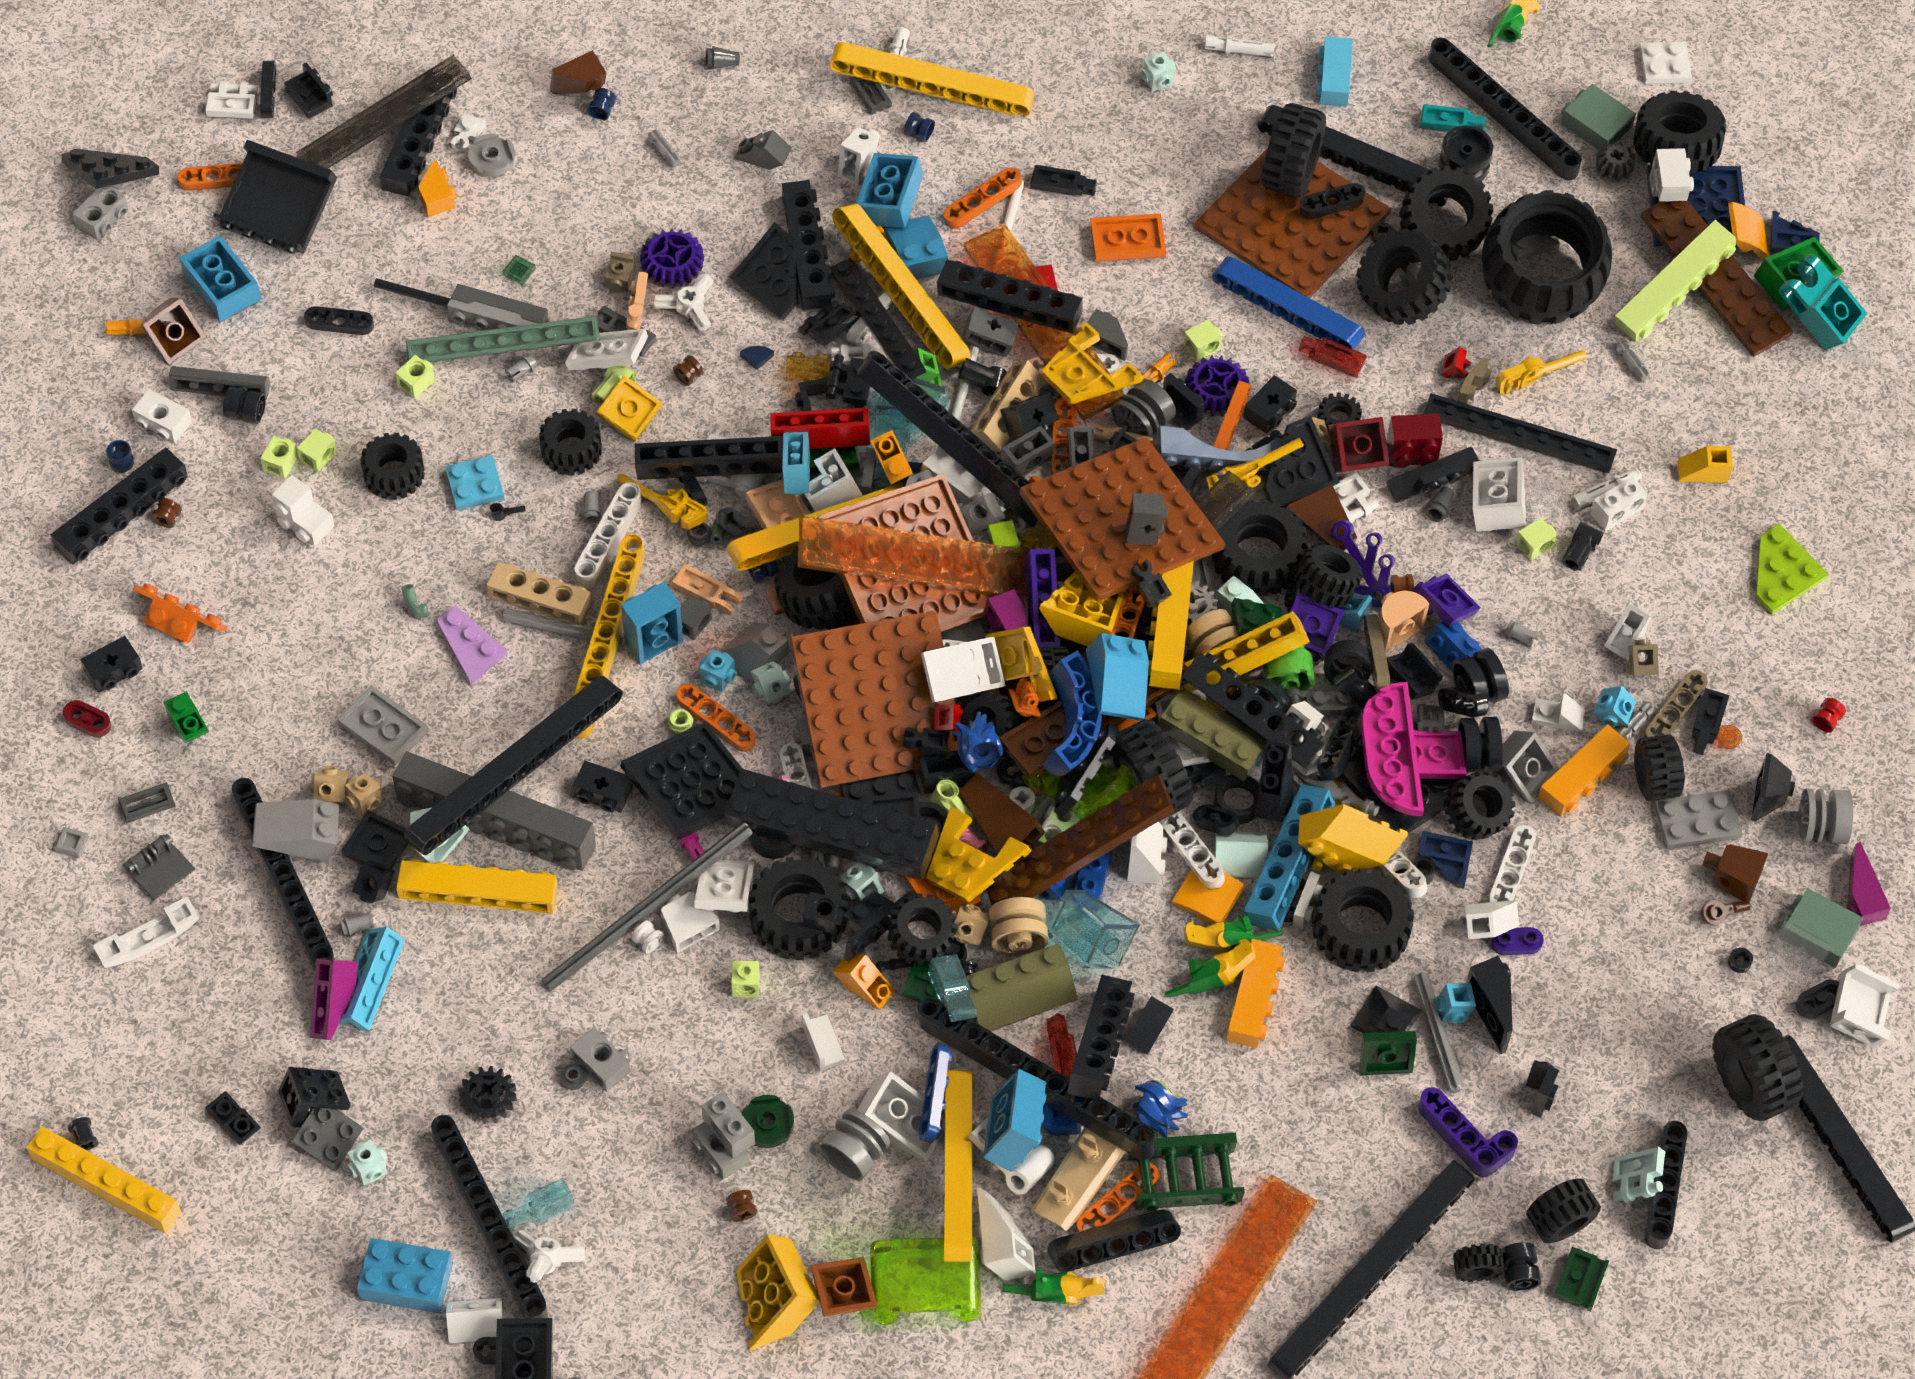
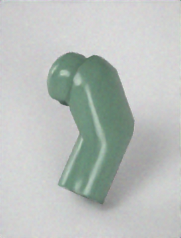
[710,513,736,544]
[401,584,429,619]

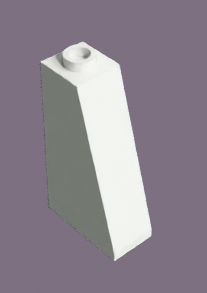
[921,447,1006,516]

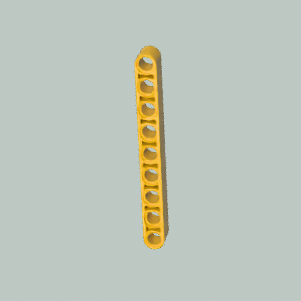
[830,42,1035,117]
[832,203,970,369]
[726,482,904,571]
[574,534,645,739]
[944,1070,972,1262]

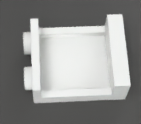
[1830,964,1899,1047]

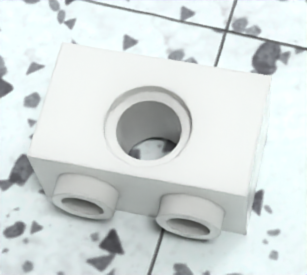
[132,389,192,443]

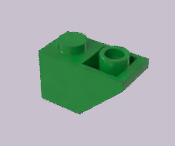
[164,691,209,743]

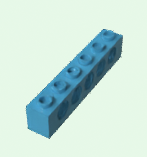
[1244,784,1336,931]

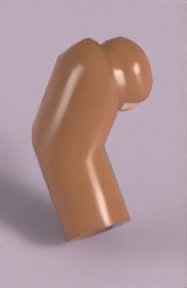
[766,581,785,616]

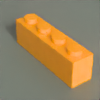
[1538,724,1631,817]
[1226,939,1286,1048]

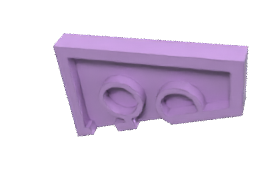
[437,605,507,685]

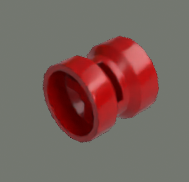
[1811,698,1846,733]

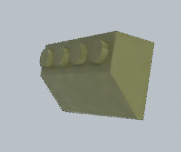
[1159,688,1267,782]
[961,943,1078,1031]

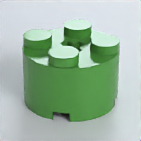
[1263,645,1315,691]

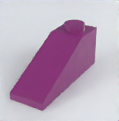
[984,589,1026,633]
[1846,842,1891,926]
[310,959,358,1040]

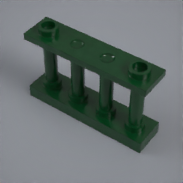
[1127,1132,1245,1212]

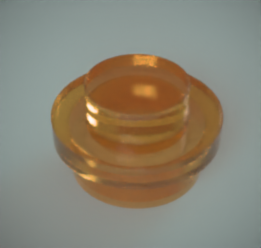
[1717,725,1742,749]

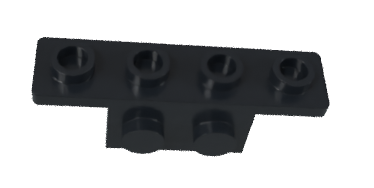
[1386,447,1479,503]
[842,890,914,961]

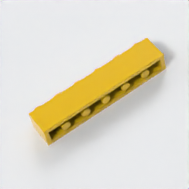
[1147,561,1194,690]
[1168,611,1310,695]
[397,859,558,914]
[26,1126,181,1234]

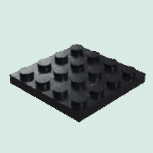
[1339,719,1466,833]
[620,722,743,840]

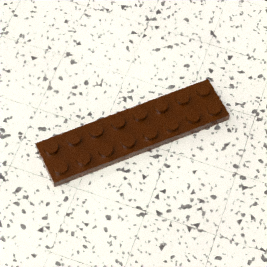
[1640,200,1793,357]
[999,648,1188,779]
[987,774,1175,906]

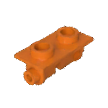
[1008,678,1041,717]

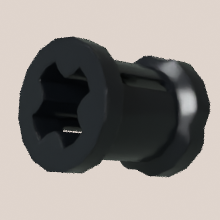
[67,1117,99,1150]

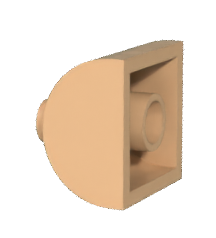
[1378,591,1429,653]

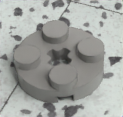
[468,134,515,177]

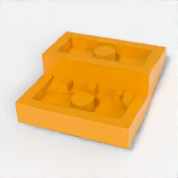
[1728,202,1770,260]
[1172,868,1245,924]

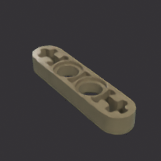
[1364,614,1390,693]
[1644,670,1708,738]

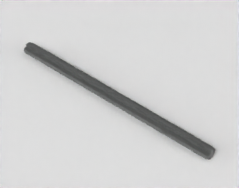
[541,822,752,991]

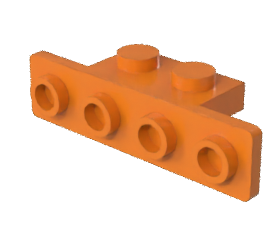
[133,583,228,643]

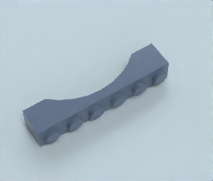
[1153,426,1281,476]

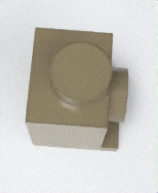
[604,251,636,291]
[1629,639,1659,676]

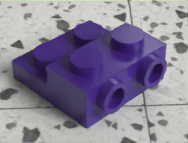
[1412,573,1481,626]
[1289,592,1344,662]

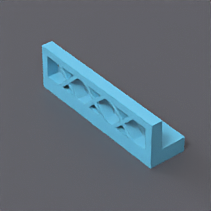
[339,926,405,1031]

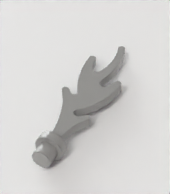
[1297,772,1379,816]

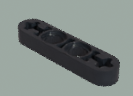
[1317,706,1362,781]

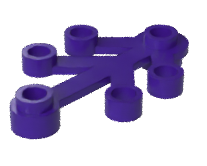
[1332,520,1395,607]

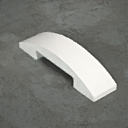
[93,897,199,968]

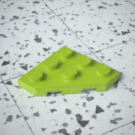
[1755,523,1829,615]

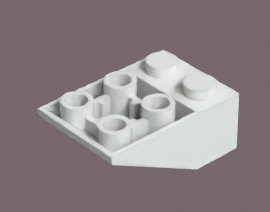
[921,637,1006,703]
[975,1187,1036,1281]

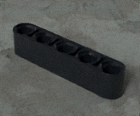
[1645,1121,1688,1249]
[1047,1209,1181,1272]

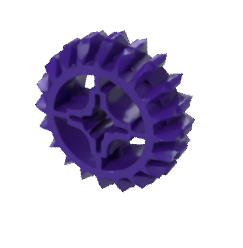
[640,228,704,289]
[1185,355,1249,417]

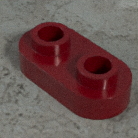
[63,700,111,738]

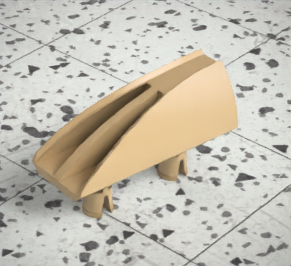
[1031,1127,1125,1231]

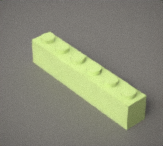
[1615,220,1736,342]

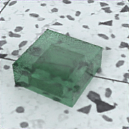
[502,255,536,286]

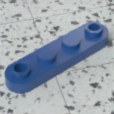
[919,1043,952,1144]

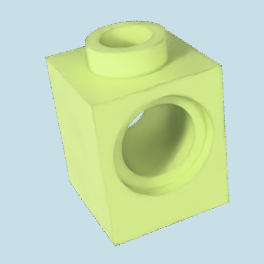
[1183,319,1222,361]
[395,355,435,398]
[297,428,337,472]
[260,436,298,479]
[1515,518,1557,561]
[732,961,760,998]

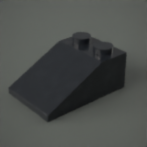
[1466,956,1513,1054]
[495,1318,553,1379]

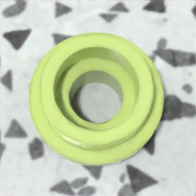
[668,709,693,734]

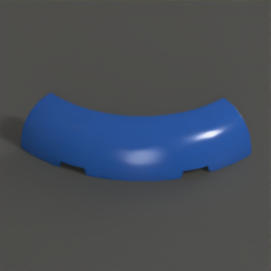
[1042,650,1102,776]

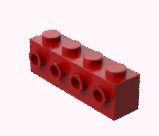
[770,407,871,449]

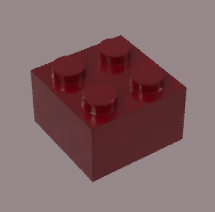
[1386,414,1443,468]
[1328,417,1389,473]

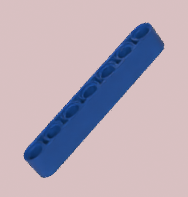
[1212,256,1365,354]

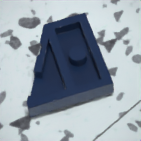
[1770,211,1820,253]
[1417,831,1473,889]

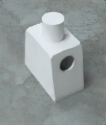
[837,128,880,185]
[660,892,720,953]

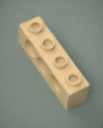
[970,360,1045,452]
[487,562,592,625]

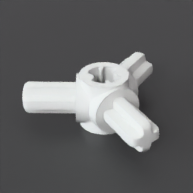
[654,274,713,331]
[514,1230,585,1283]

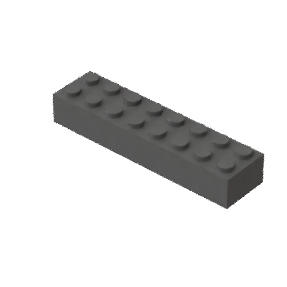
[392,751,596,871]

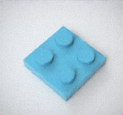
[445,455,505,510]

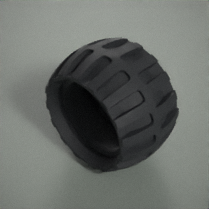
[1482,190,1612,325]

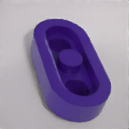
[1491,927,1544,955]

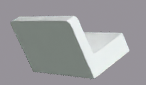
[802,1013,845,1071]
[446,1298,503,1344]

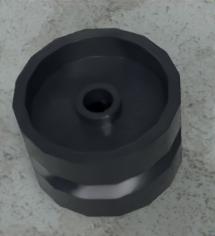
[1438,125,1494,182]
[1452,647,1509,706]
[1227,678,1290,731]
[1458,716,1503,774]

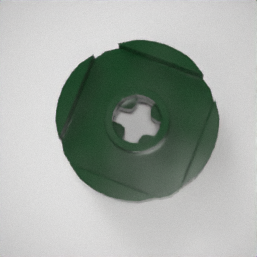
[741,1095,794,1148]

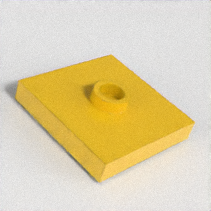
[595,375,663,442]

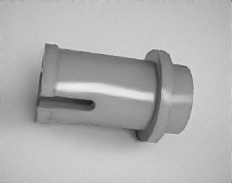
[505,354,537,383]
[581,491,601,523]
[1504,620,1538,647]
[339,912,374,937]

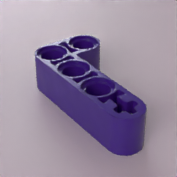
[1418,1087,1518,1177]

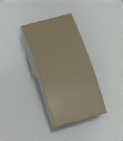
[1458,358,1492,404]

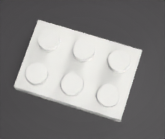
[565,329,648,371]
[695,860,754,912]

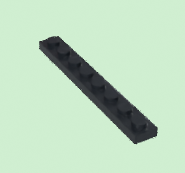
[830,257,926,379]
[1424,393,1617,473]

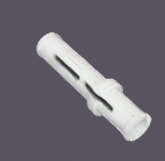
[880,27,910,91]
[1205,34,1275,58]
[1571,467,1642,510]

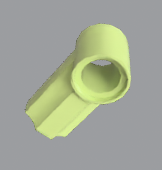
[592,366,637,406]
[930,779,976,825]

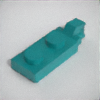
[1420,104,1486,131]

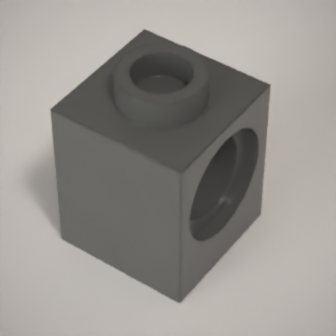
[681,595,712,640]

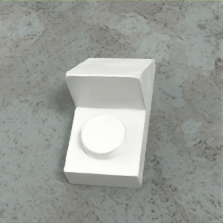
[1604,603,1651,659]
[1531,693,1585,732]

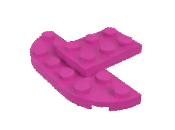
[1361,682,1466,816]

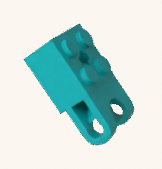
[1779,256,1868,350]

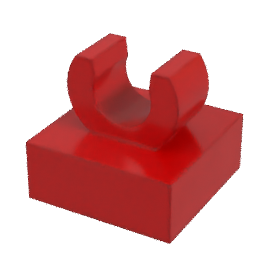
[1440,347,1471,378]
[934,704,963,732]

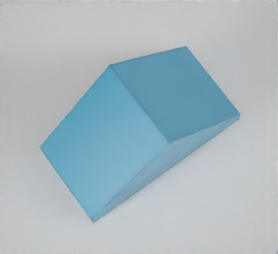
[1334,595,1372,634]

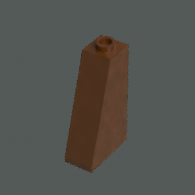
[959,773,1046,857]

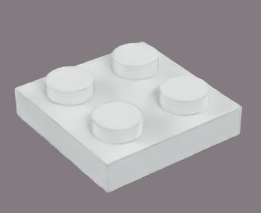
[1639,42,1692,84]

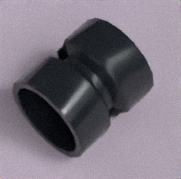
[223,386,266,424]
[1501,1242,1542,1291]

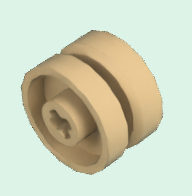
[1185,609,1240,659]
[989,897,1049,955]

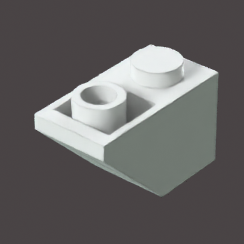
[1464,900,1519,939]

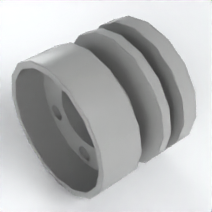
[1798,788,1853,844]
[818,1109,890,1181]

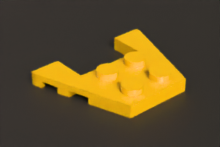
[1041,322,1143,404]
[984,627,1057,702]
[926,807,1031,903]

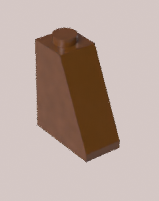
[1287,485,1357,551]

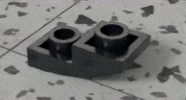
[1125,996,1174,1054]
[205,1091,261,1145]

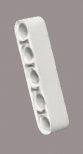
[575,482,641,590]

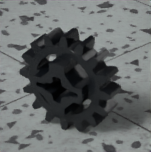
[458,1066,517,1124]

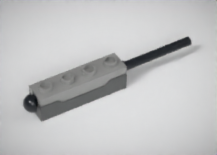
[374,278,550,330]

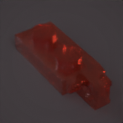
[1299,336,1367,378]
[1046,1013,1077,1078]

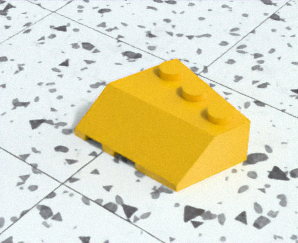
[1039,572,1125,647]
[1298,804,1408,876]
[736,1234,819,1350]

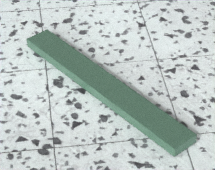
[406,316,600,363]

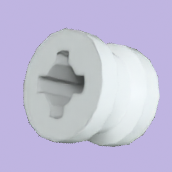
[1010,786,1035,814]
[631,920,665,954]

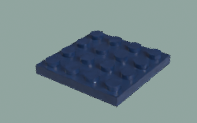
[1646,165,1745,247]

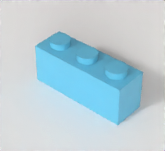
[1316,36,1353,106]
[782,431,810,495]

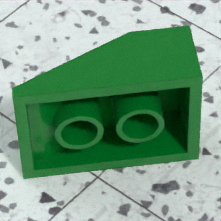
[1754,237,1844,311]

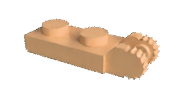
[626,272,648,330]
[671,564,743,615]

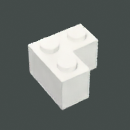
[1649,149,1694,201]
[804,448,862,512]
[272,475,334,546]
[1276,701,1325,776]

